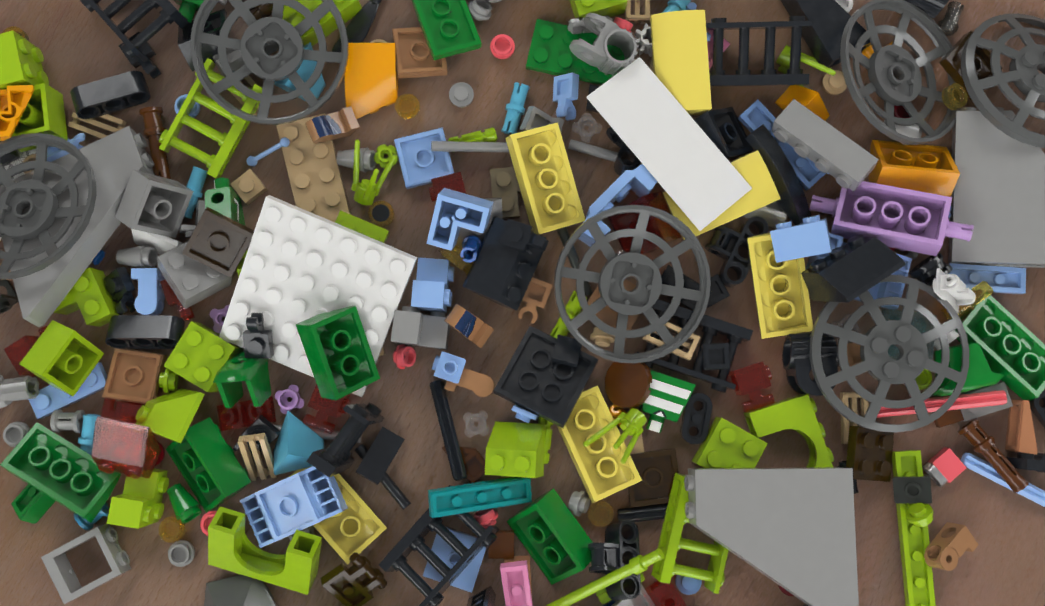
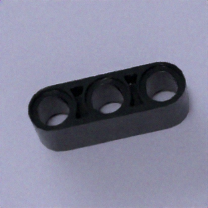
[70,71,151,119]
[105,315,185,349]

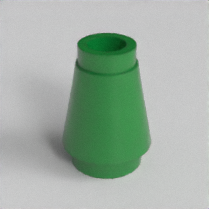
[167,483,202,524]

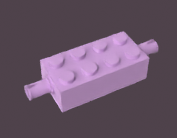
[809,181,974,256]

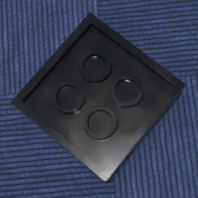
[494,326,599,428]

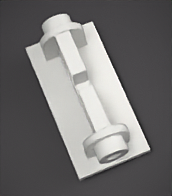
[933,268,976,313]

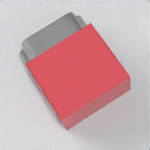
[922,447,967,487]

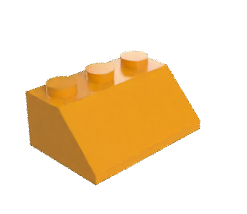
[868,140,960,197]

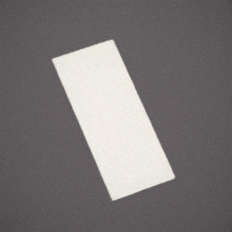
[586,57,752,231]

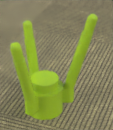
[776,45,836,87]
[351,139,396,205]
[583,408,647,464]

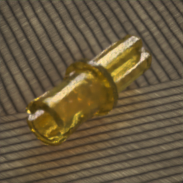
[941,281,994,320]

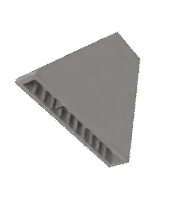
[948,107,1045,268]
[0,126,154,327]
[684,467,859,606]

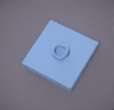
[394,127,455,189]
[423,526,486,593]

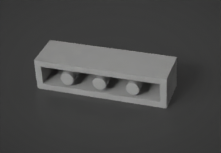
[771,99,879,192]

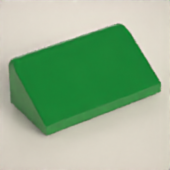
[11,484,55,524]

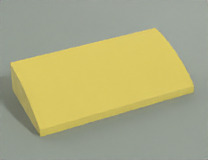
[650,10,712,115]
[505,122,585,235]
[662,150,781,240]
[747,233,813,339]
[557,385,642,503]
[289,466,387,565]

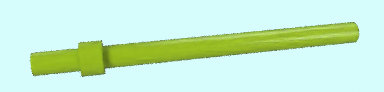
[546,548,664,606]

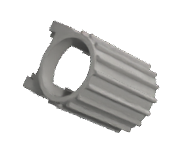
[569,13,639,76]

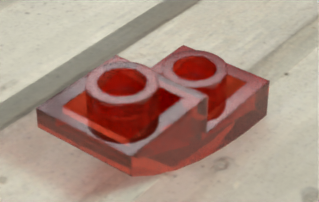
[217,396,276,431]

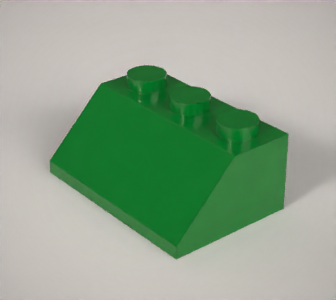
[296,306,380,400]
[166,417,251,513]
[506,488,593,585]

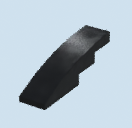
[745,124,811,225]

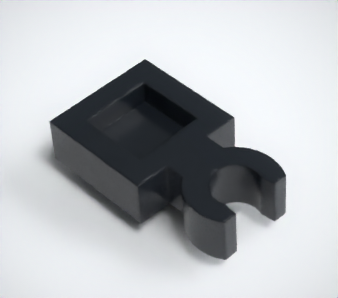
[233,414,281,456]

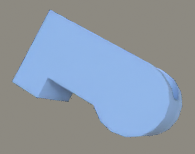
[131,268,165,315]

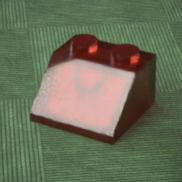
[608,191,682,255]
[91,416,162,479]

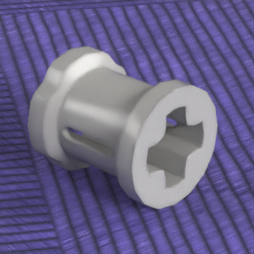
[50,410,85,433]

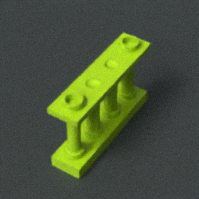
[159,58,263,179]
[651,473,729,594]

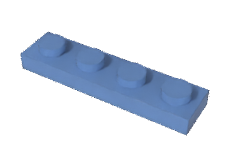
[737,100,826,191]

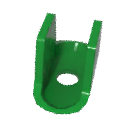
[932,343,1004,397]
[213,351,272,408]

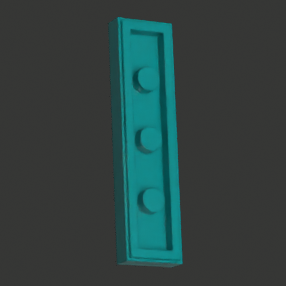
[428,477,532,518]

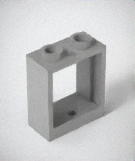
[41,524,131,604]

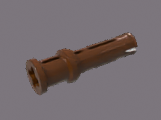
[139,106,172,180]
[957,418,1029,493]

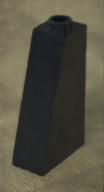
[781,0,871,68]

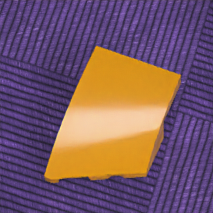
[344,43,398,119]
[0,85,34,141]

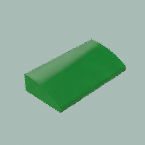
[955,292,1045,400]
[0,422,121,523]

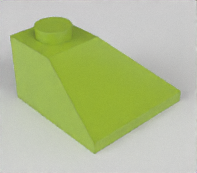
[135,388,205,443]

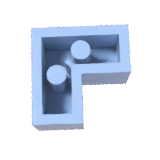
[426,188,494,251]
[770,215,832,263]
[411,257,455,313]

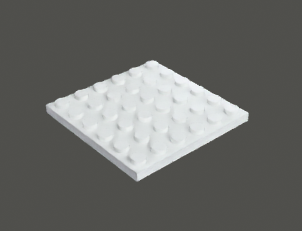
[219,195,418,397]

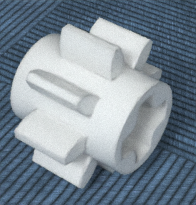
[634,23,652,57]

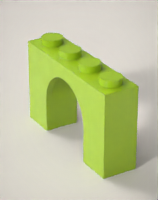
[744,394,834,468]
[208,506,322,595]

